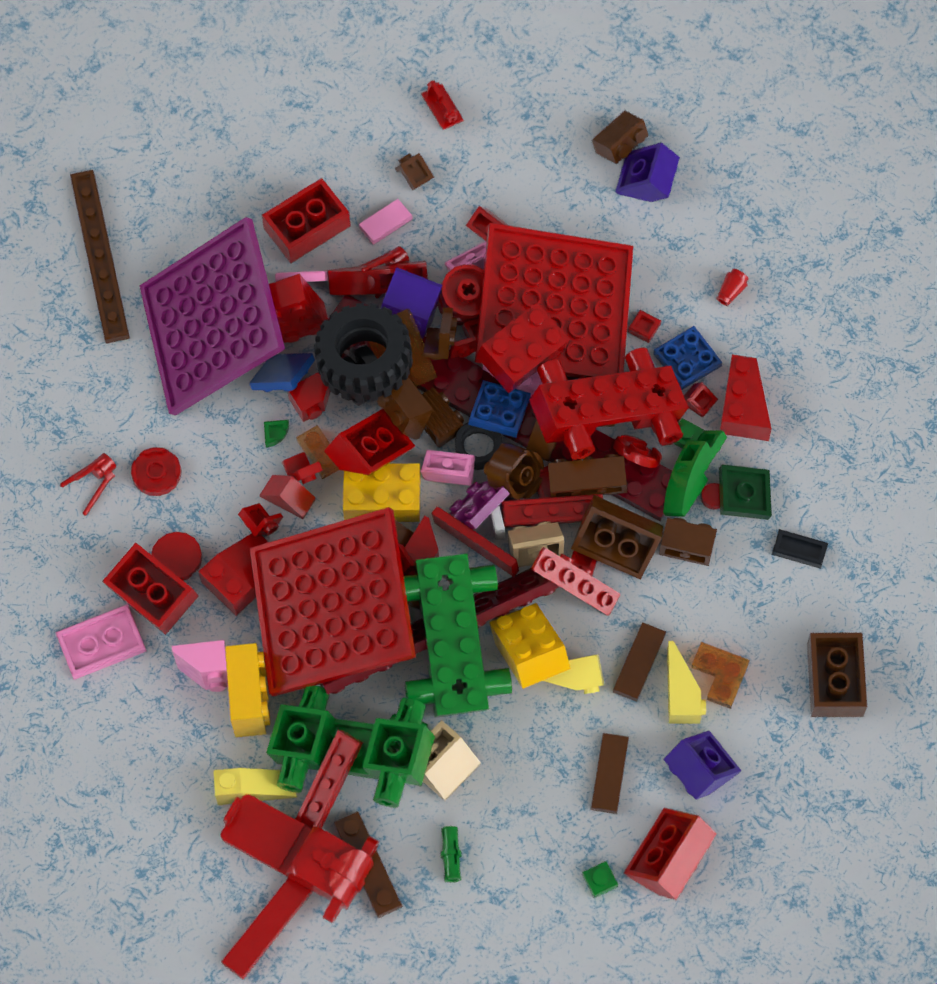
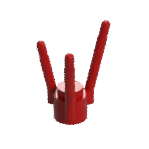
[359,246,409,299]
[60,453,116,516]

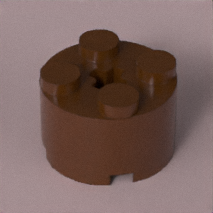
[484,443,544,500]

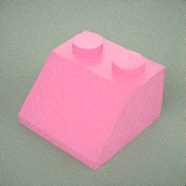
[172,640,228,692]

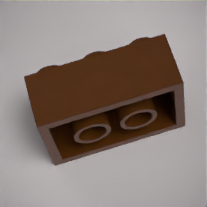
[807,632,867,717]

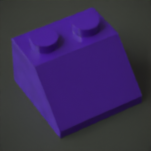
[615,142,680,202]
[381,268,443,338]
[664,731,742,800]

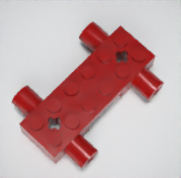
[529,347,689,460]

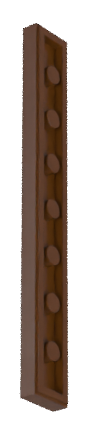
[70,170,130,344]

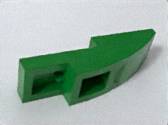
[663,430,727,517]

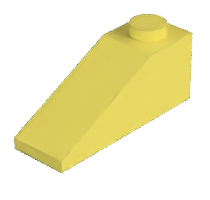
[667,641,706,724]
[543,654,605,694]
[213,768,297,805]

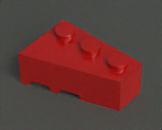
[720,354,772,441]

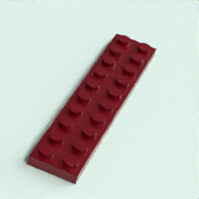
[320,568,559,695]

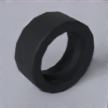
[455,422,502,470]

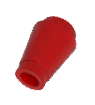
[716,268,749,306]

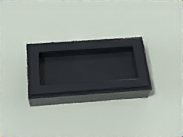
[772,529,828,569]

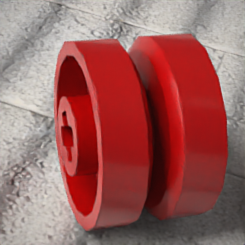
[437,264,484,326]

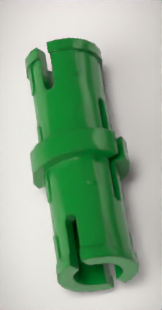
[441,826,462,883]

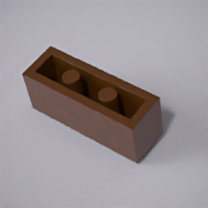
[548,454,627,498]

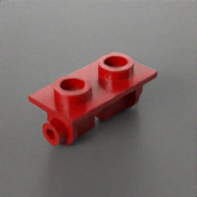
[421,80,464,130]

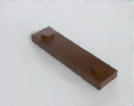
[334,811,402,918]

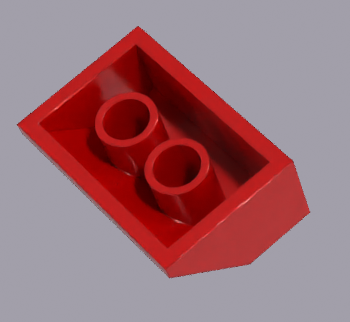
[324,409,415,475]
[624,808,717,900]

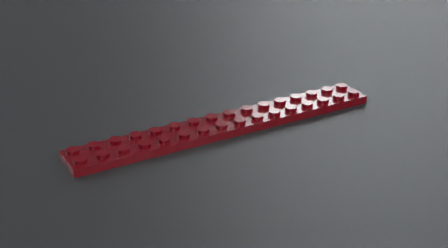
[328,295,672,522]

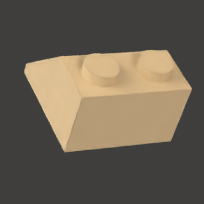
[508,522,564,567]

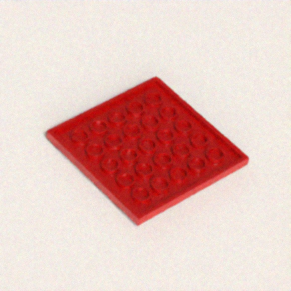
[475,223,634,379]
[250,507,416,697]

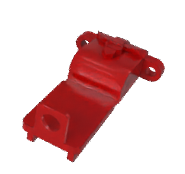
[221,795,380,923]

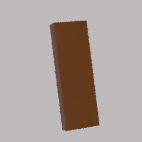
[613,622,666,702]
[591,733,629,814]

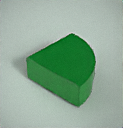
[264,419,289,448]

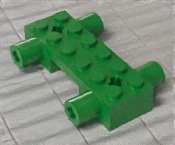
[404,553,512,718]
[266,685,435,808]

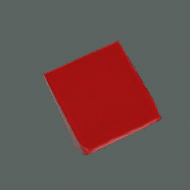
[684,382,718,417]

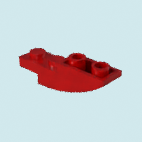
[327,261,428,295]

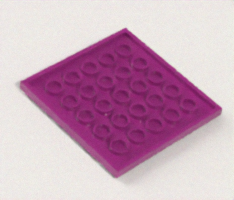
[139,217,285,416]

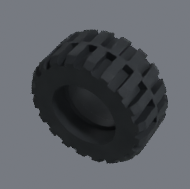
[314,303,413,403]

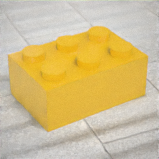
[343,463,421,522]
[489,603,571,689]
[225,643,271,738]

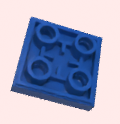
[653,326,722,390]
[249,353,315,392]
[468,380,531,438]

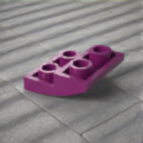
[449,481,510,529]

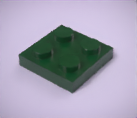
[719,464,772,520]

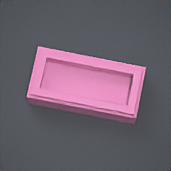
[359,199,412,245]

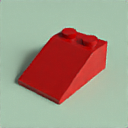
[198,533,268,616]

